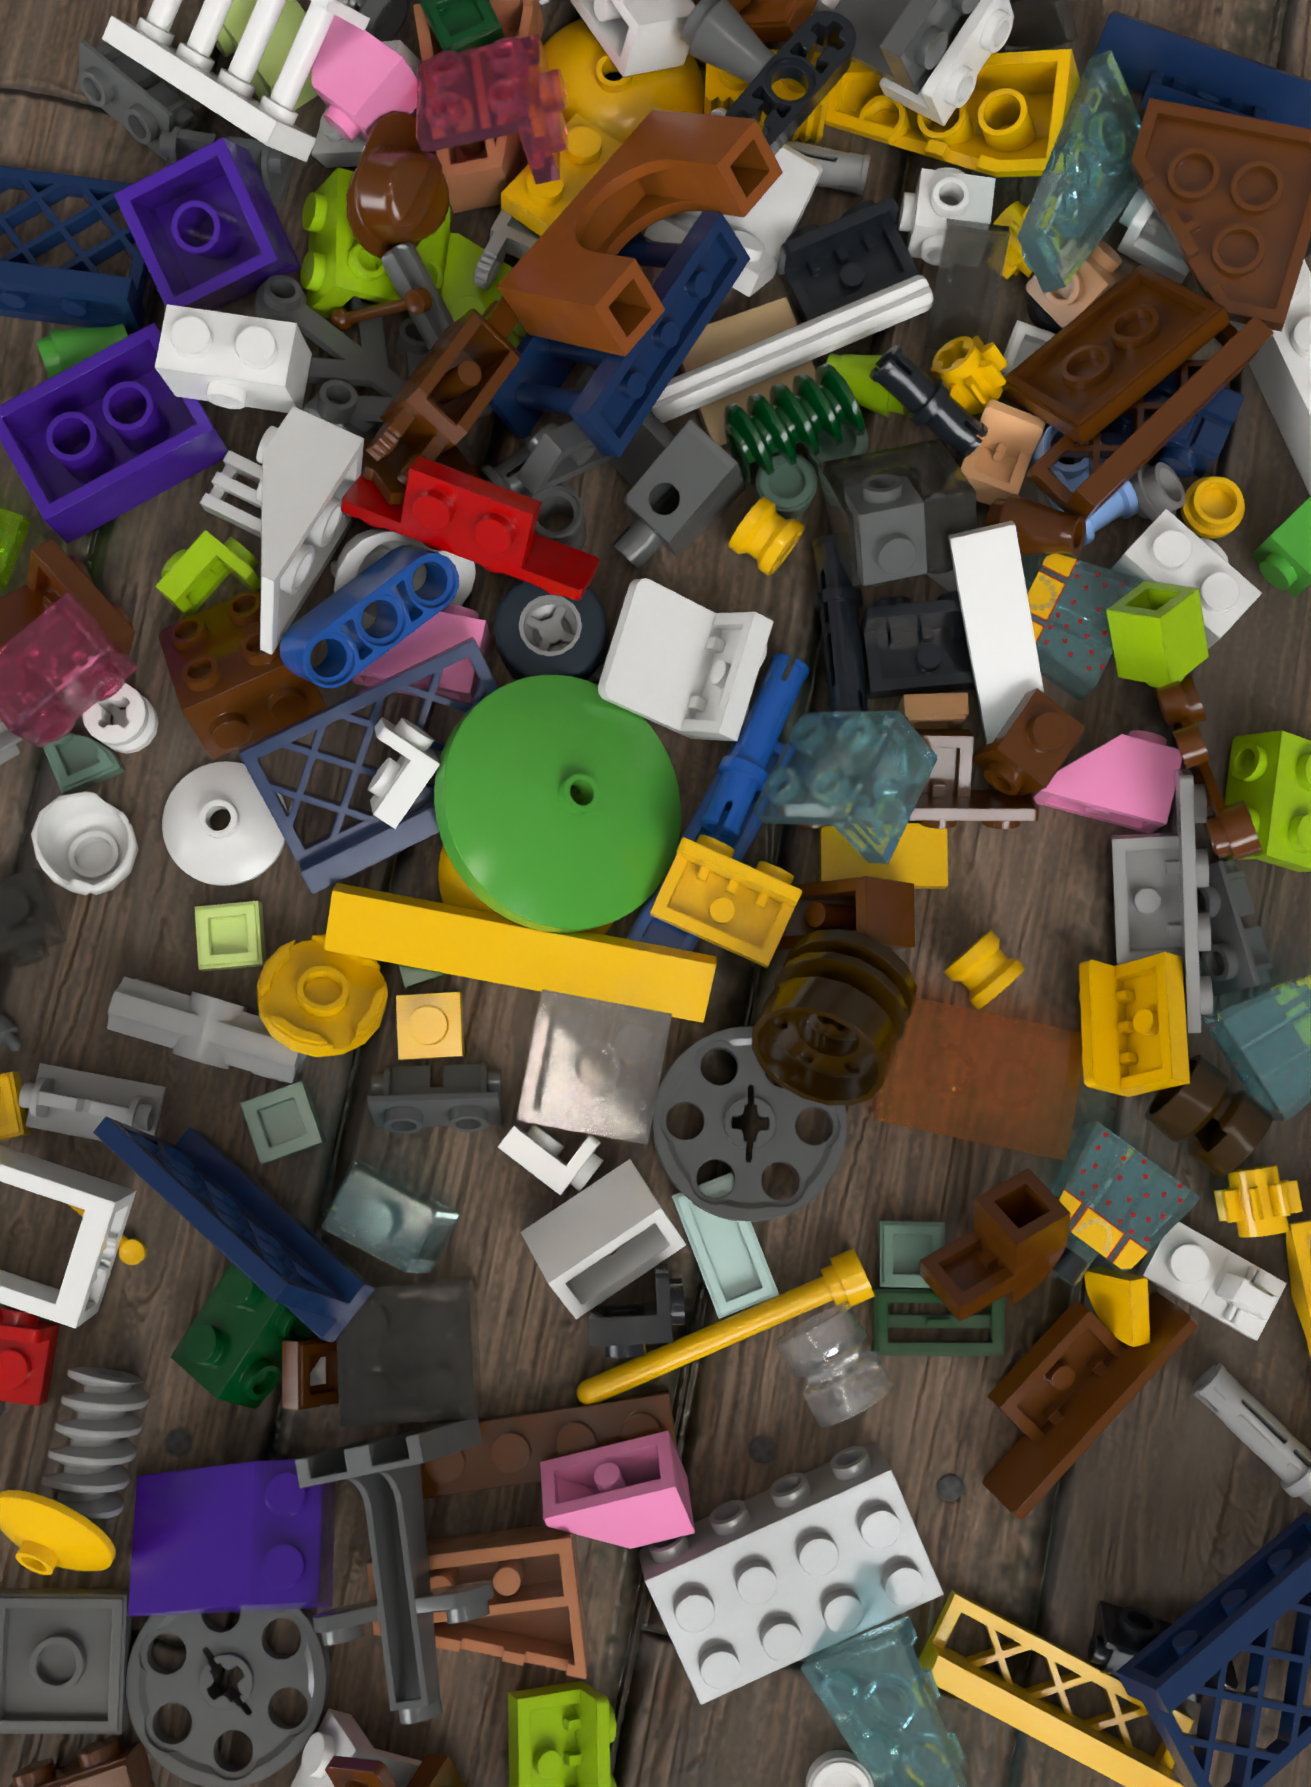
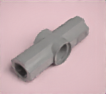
[107,976,308,1084]

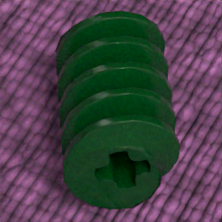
[724,363,865,483]

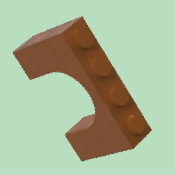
[497,110,783,357]

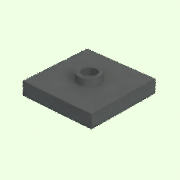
[0,1588,132,1735]

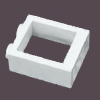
[0,1145,136,1329]

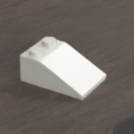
[256,406,364,655]

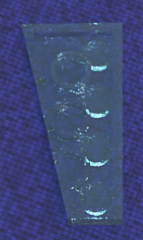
[1017,50,1142,293]
[801,1616,968,1787]

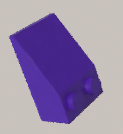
[128,1459,336,1617]

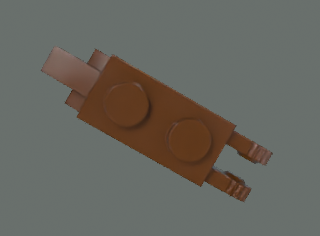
[366,295,521,486]

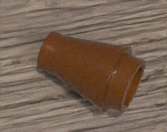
[985,494,1086,556]

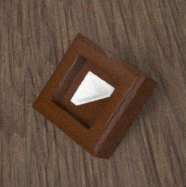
[282,1335,347,1410]

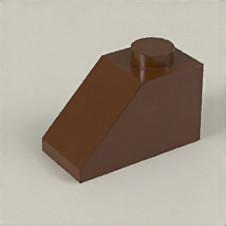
[776,876,915,951]

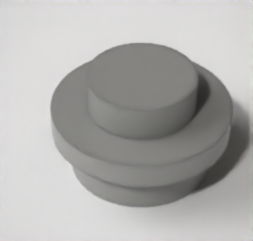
[1131,462,1185,522]

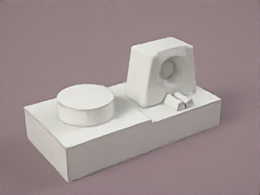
[1136,1217,1287,1341]

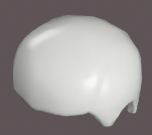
[31,791,139,895]

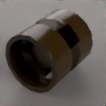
[1145,1055,1273,1178]

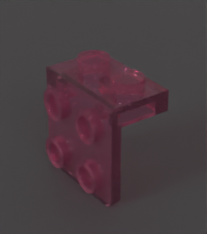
[416,34,569,184]

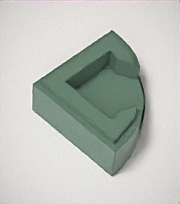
[38,731,126,795]

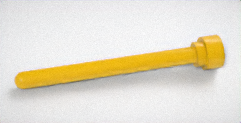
[577,1248,875,1405]

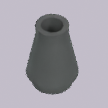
[680,0,776,85]

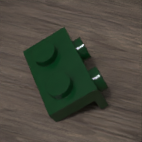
[171,1262,311,1409]

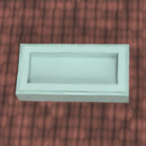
[672,1172,779,1319]

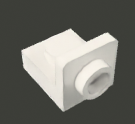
[368,717,440,829]
[498,1124,604,1195]

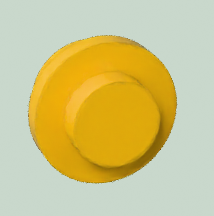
[1181,476,1245,539]

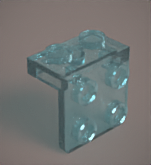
[754,710,938,864]

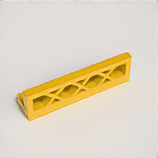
[918,1589,1195,1787]

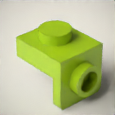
[155,530,261,616]

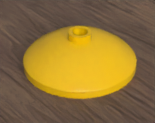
[528,18,704,144]

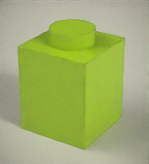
[1106,581,1209,688]

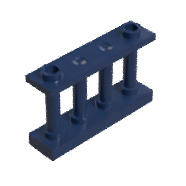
[489,211,751,458]

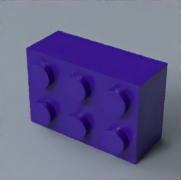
[0,323,228,544]

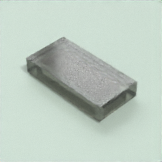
[924,218,1010,350]

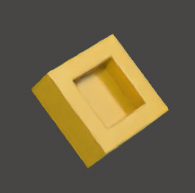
[396,992,465,1061]

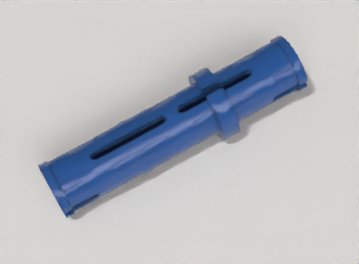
[699,653,810,839]

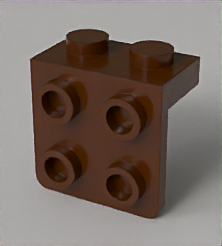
[0,538,135,727]
[159,587,327,760]

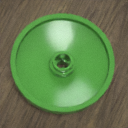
[434,675,681,933]

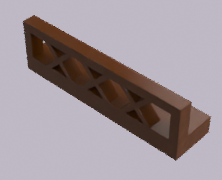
[1026,315,1274,522]

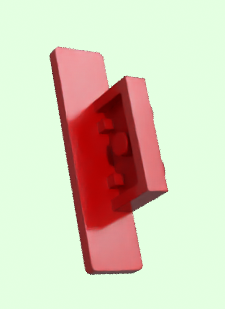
[341,456,600,600]

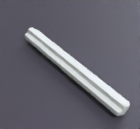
[651,275,934,423]

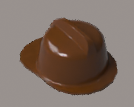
[346,111,449,259]

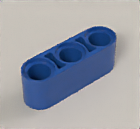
[280,545,459,688]

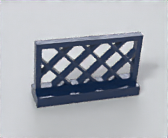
[0,166,149,334]
[239,637,498,894]
[93,1116,375,1343]
[1116,1513,1311,1787]

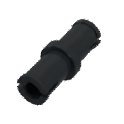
[869,345,988,459]

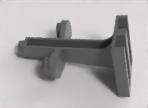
[295,1416,494,1724]

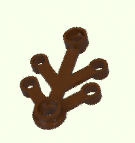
[1155,673,1262,860]

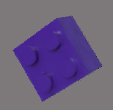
[114,138,301,311]

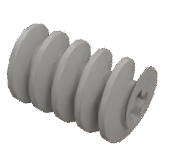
[41,1367,150,1519]

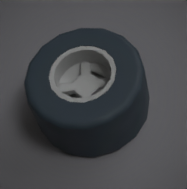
[494,580,609,680]

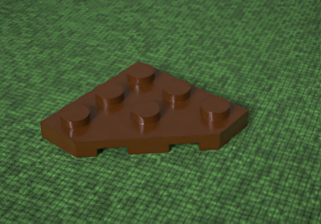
[1130,98,1311,332]

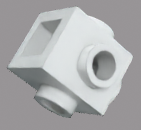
[898,167,996,266]

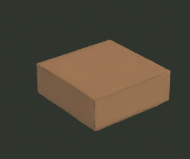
[896,693,969,729]

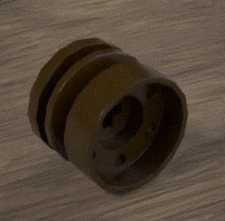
[752,929,917,1106]

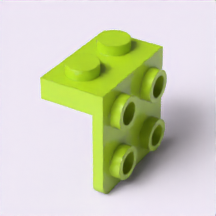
[300,167,450,318]

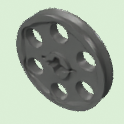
[653,1026,847,1222]
[126,1608,332,1787]

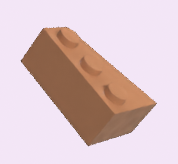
[413,0,544,213]
[367,1525,590,1679]

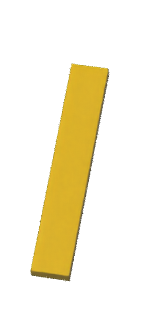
[324,883,717,1023]

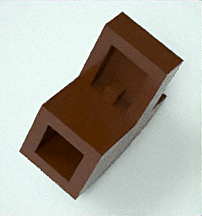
[920,1168,1071,1322]

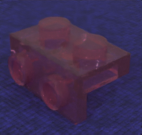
[0,592,137,747]

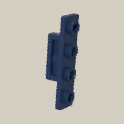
[1088,11,1311,129]

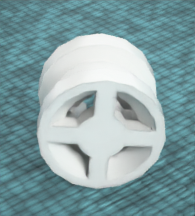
[82,681,159,754]

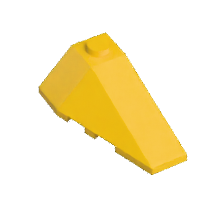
[825,49,1082,178]

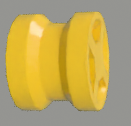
[728,496,805,576]
[943,929,1026,1010]

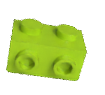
[1223,730,1311,872]
[508,1680,617,1787]

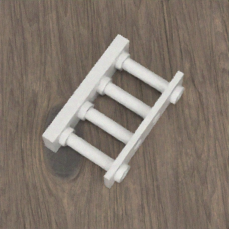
[102,0,370,162]

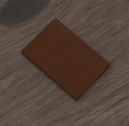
[1001,264,1230,446]

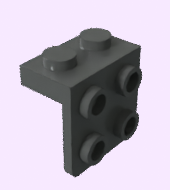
[826,0,980,95]

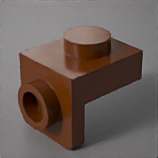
[972,688,1086,796]

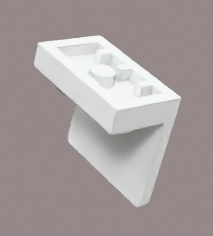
[644,107,823,297]

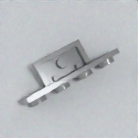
[1111,768,1213,1033]

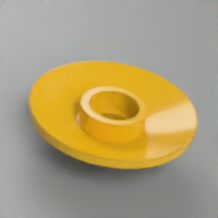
[0,1490,116,1575]

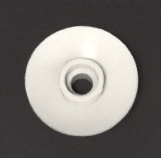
[162,761,288,886]

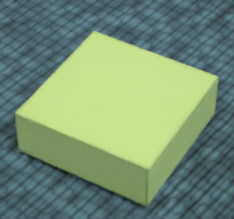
[195,901,266,971]

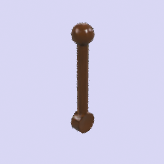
[329,287,432,332]

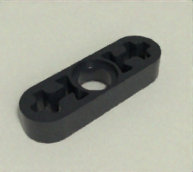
[725,11,856,156]

